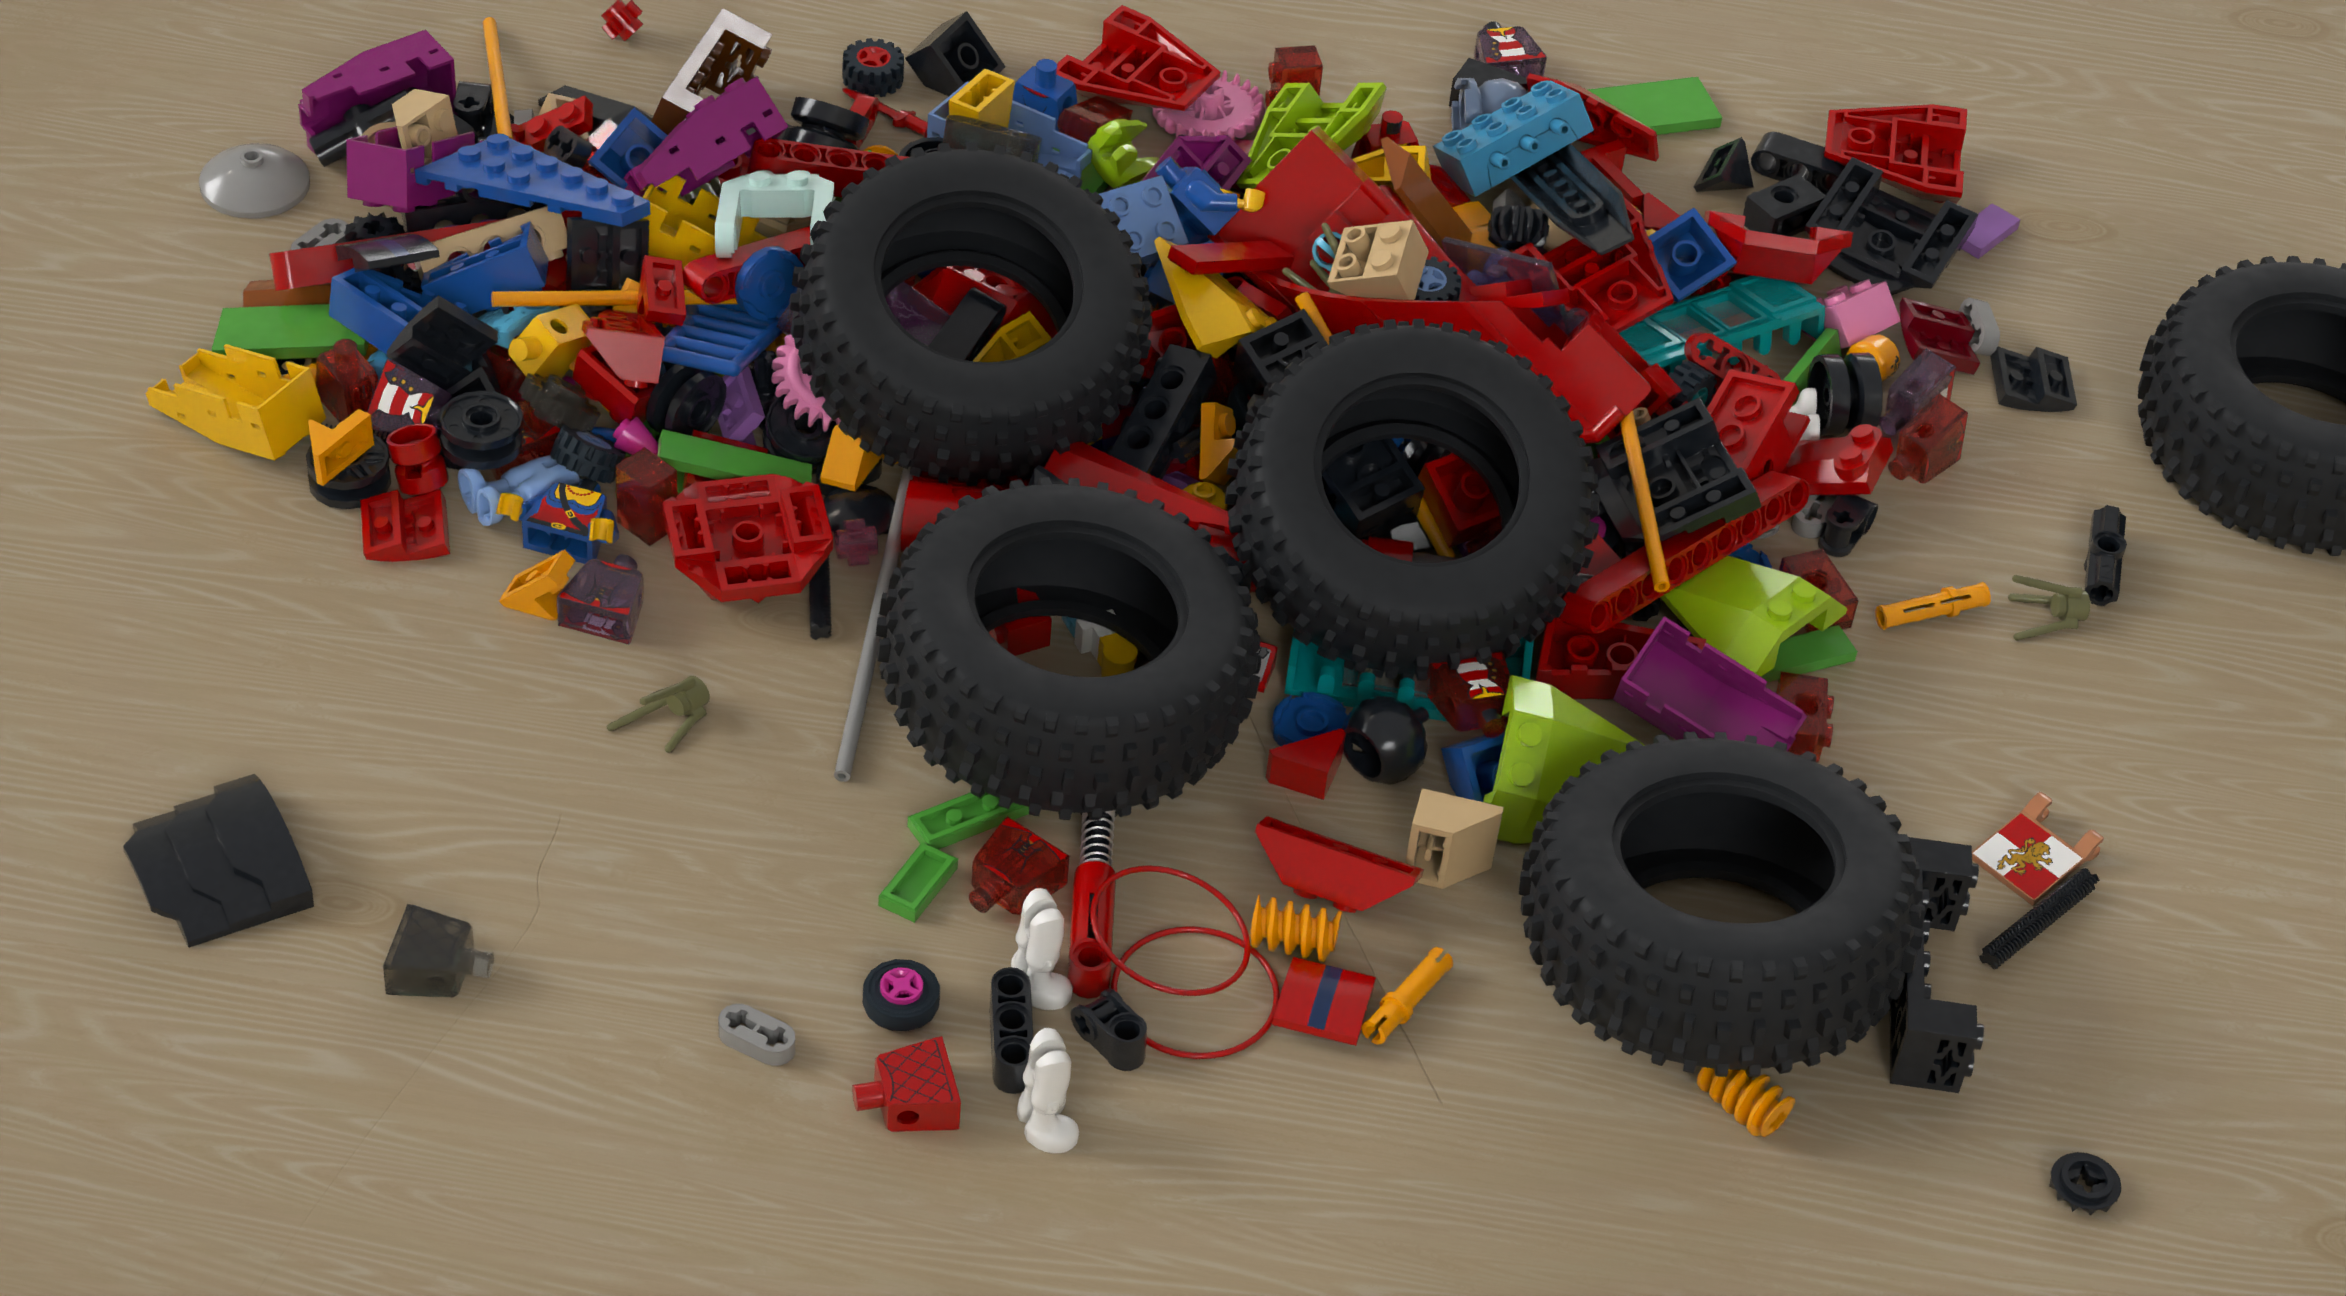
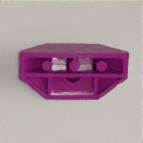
[1142,135,1252,190]

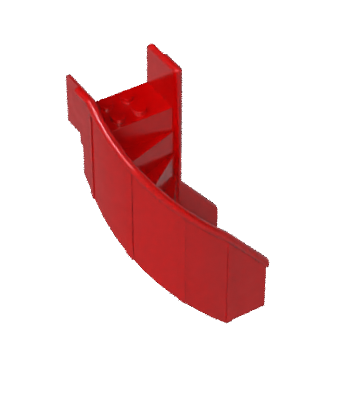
[1207,126,1651,444]

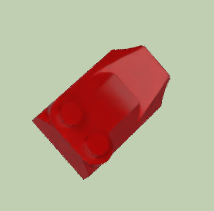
[1781,424,1894,495]

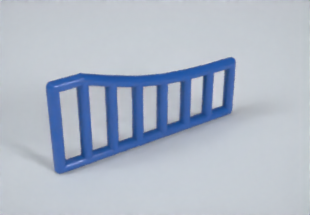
[662,289,790,377]

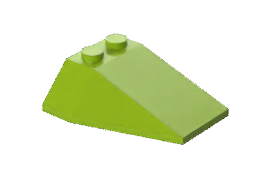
[1236,82,1387,189]
[1660,556,1847,677]
[1483,675,1645,844]

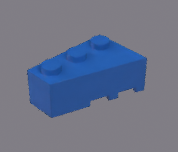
[421,221,549,315]
[329,268,468,354]

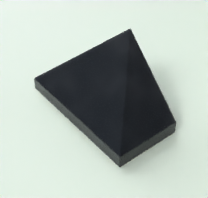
[1694,137,1754,192]

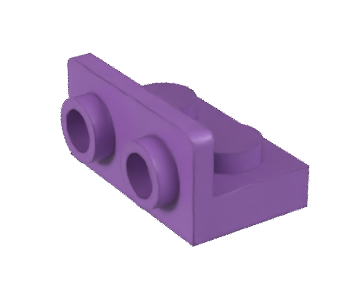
[718,366,765,446]

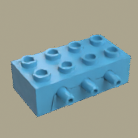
[1433,80,1594,197]

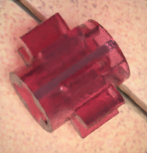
[834,518,878,566]

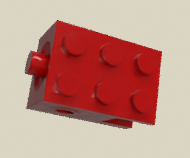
[1707,369,1811,482]

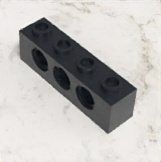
[401,195,547,233]
[1106,344,1218,480]

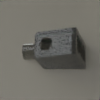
[383,904,494,998]

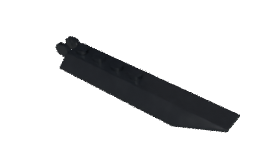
[1510,144,1635,256]

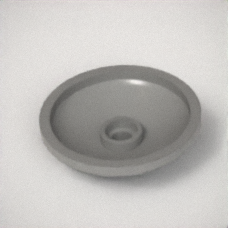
[199,143,310,219]

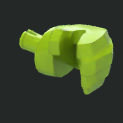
[1088,119,1159,189]

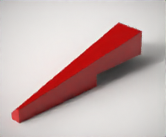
[1044,442,1236,535]

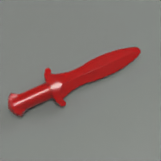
[842,88,928,138]

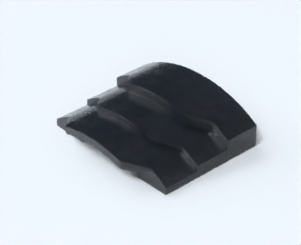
[1805,157,1978,295]
[1595,397,1762,543]
[123,774,314,948]

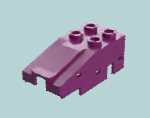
[298,29,457,154]
[624,76,788,197]
[346,126,482,213]
[1613,616,1807,751]

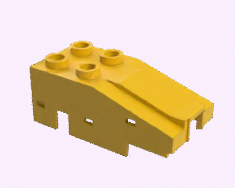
[642,175,768,270]
[145,344,327,461]

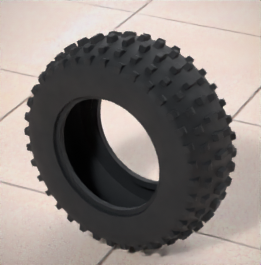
[789,142,1152,486]
[2138,256,2346,556]
[1225,319,1600,681]
[876,477,1261,820]
[1519,732,1925,1077]

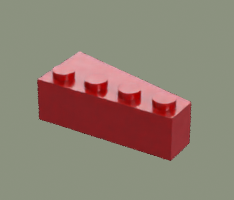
[1536,616,1706,699]

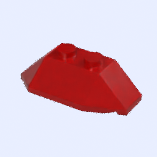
[1255,816,1424,913]

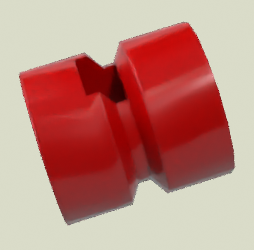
[386,424,449,495]

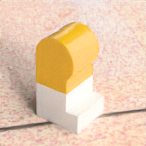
[1074,609,1138,677]

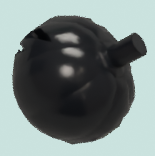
[1342,696,1429,785]

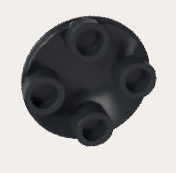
[823,484,895,545]

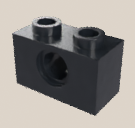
[1743,174,1825,236]

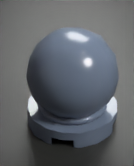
[1451,78,1528,131]

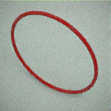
[1090,865,1251,996]
[1111,926,1280,1059]

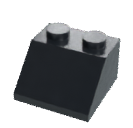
[905,11,1006,96]

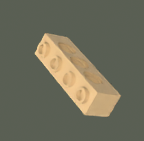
[414,206,567,282]

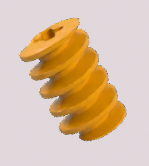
[1250,894,1343,962]
[1697,1067,1796,1137]

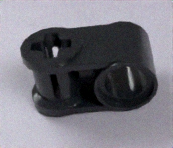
[453,81,494,138]
[1818,495,1878,557]
[1070,988,1147,1071]

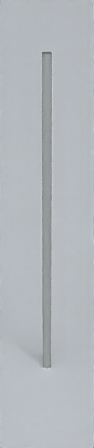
[834,467,913,782]

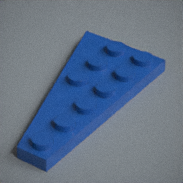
[415,134,651,227]

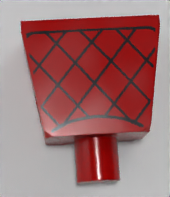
[852,1036,961,1132]

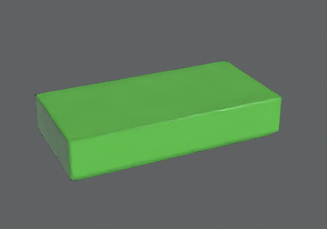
[878,842,958,923]

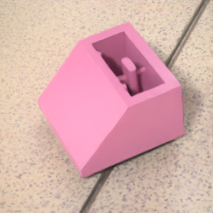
[1801,279,1900,349]

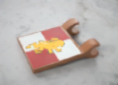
[1972,792,2104,906]

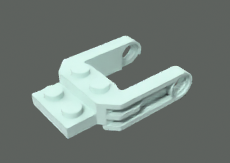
[715,170,835,258]

